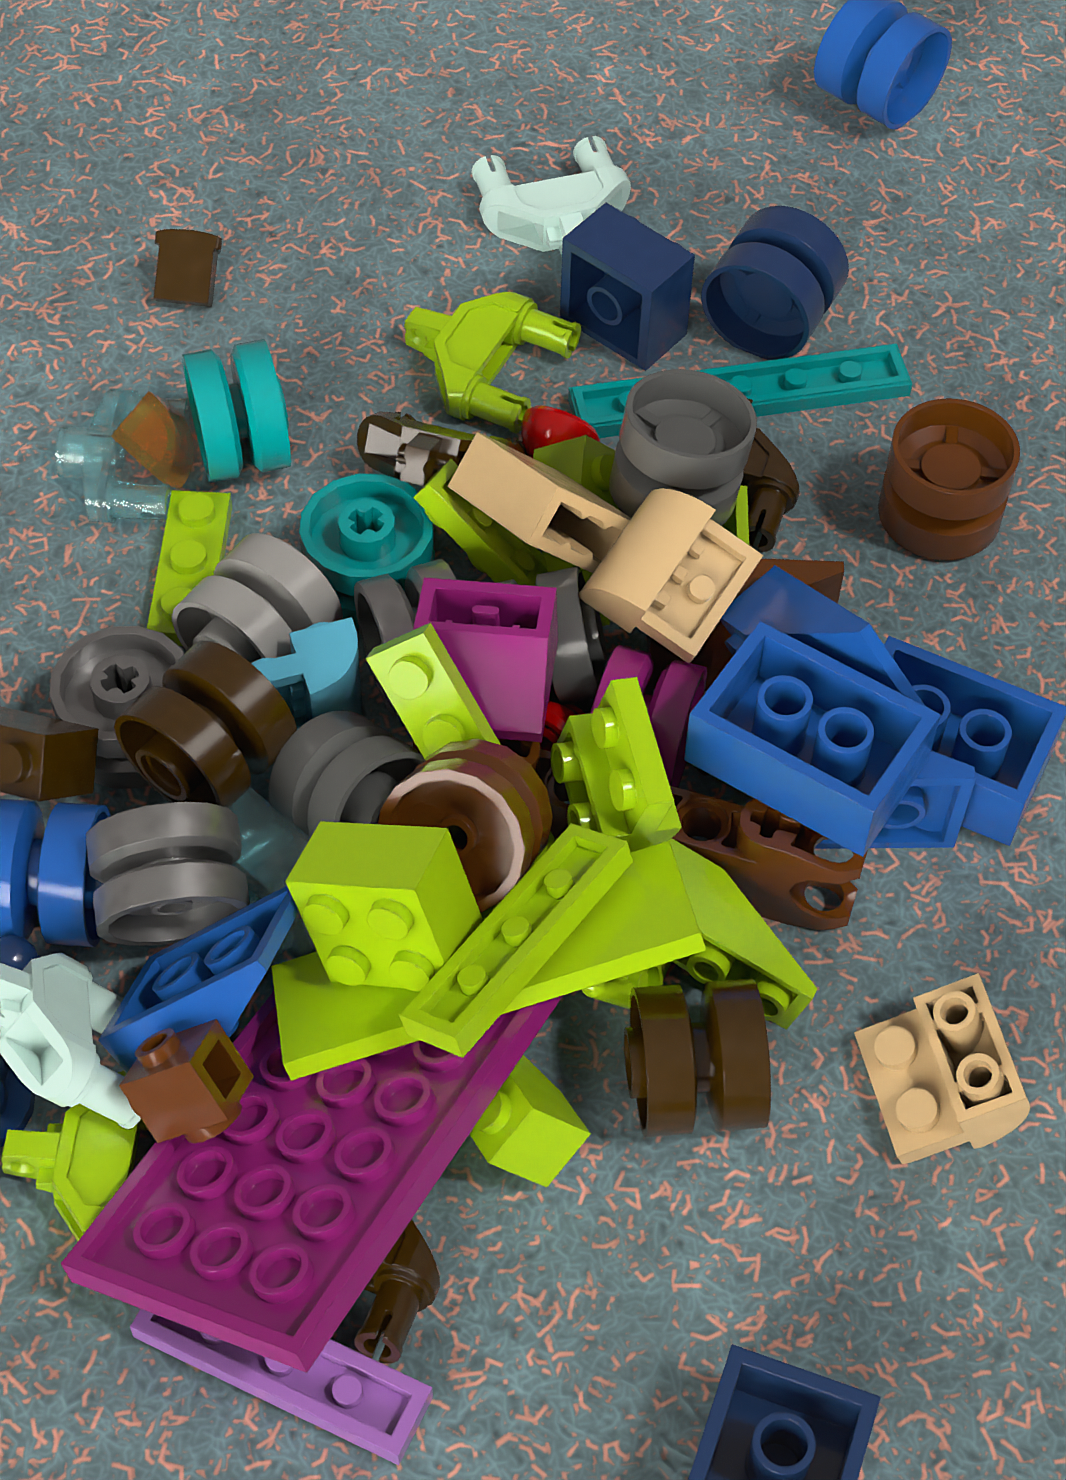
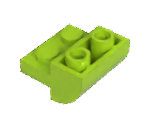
[551,677,682,852]

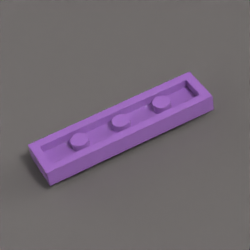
[130,1309,433,1465]

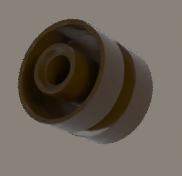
[114,641,297,808]
[624,979,771,1137]

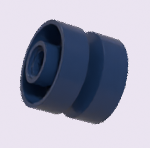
[701,206,849,360]

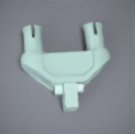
[471,136,631,255]
[0,953,141,1129]

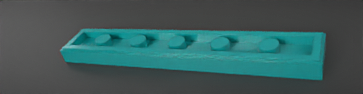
[568,343,912,438]

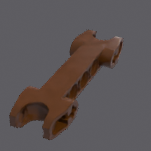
[413,739,868,930]

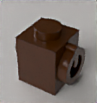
[119,1019,254,1143]

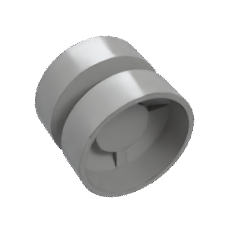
[172,533,343,663]

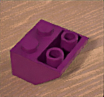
[413,577,558,742]

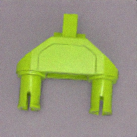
[404,292,581,434]
[1,1070,148,1241]

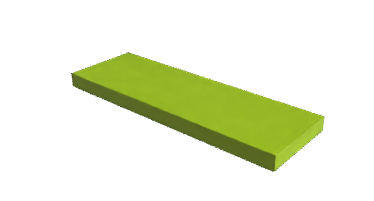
[272,840,706,1081]

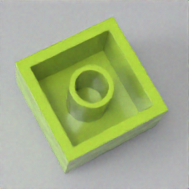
[285,821,483,991]

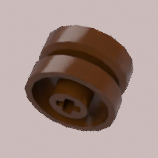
[378,739,553,913]

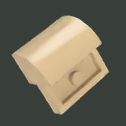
[579,488,763,663]
[854,973,1030,1164]

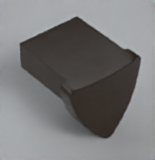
[154,229,222,307]

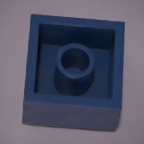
[560,202,695,371]
[688,1344,881,1480]

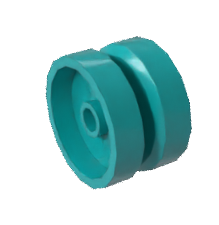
[182,339,291,483]
[299,474,435,628]

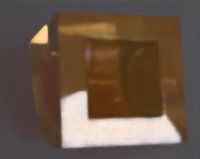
[111,391,194,490]

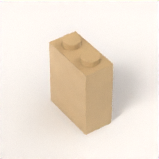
[448,431,631,573]

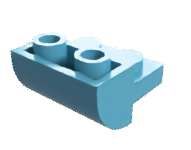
[251,617,363,730]

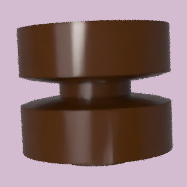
[878,398,1020,560]

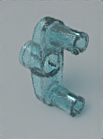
[55,388,190,524]

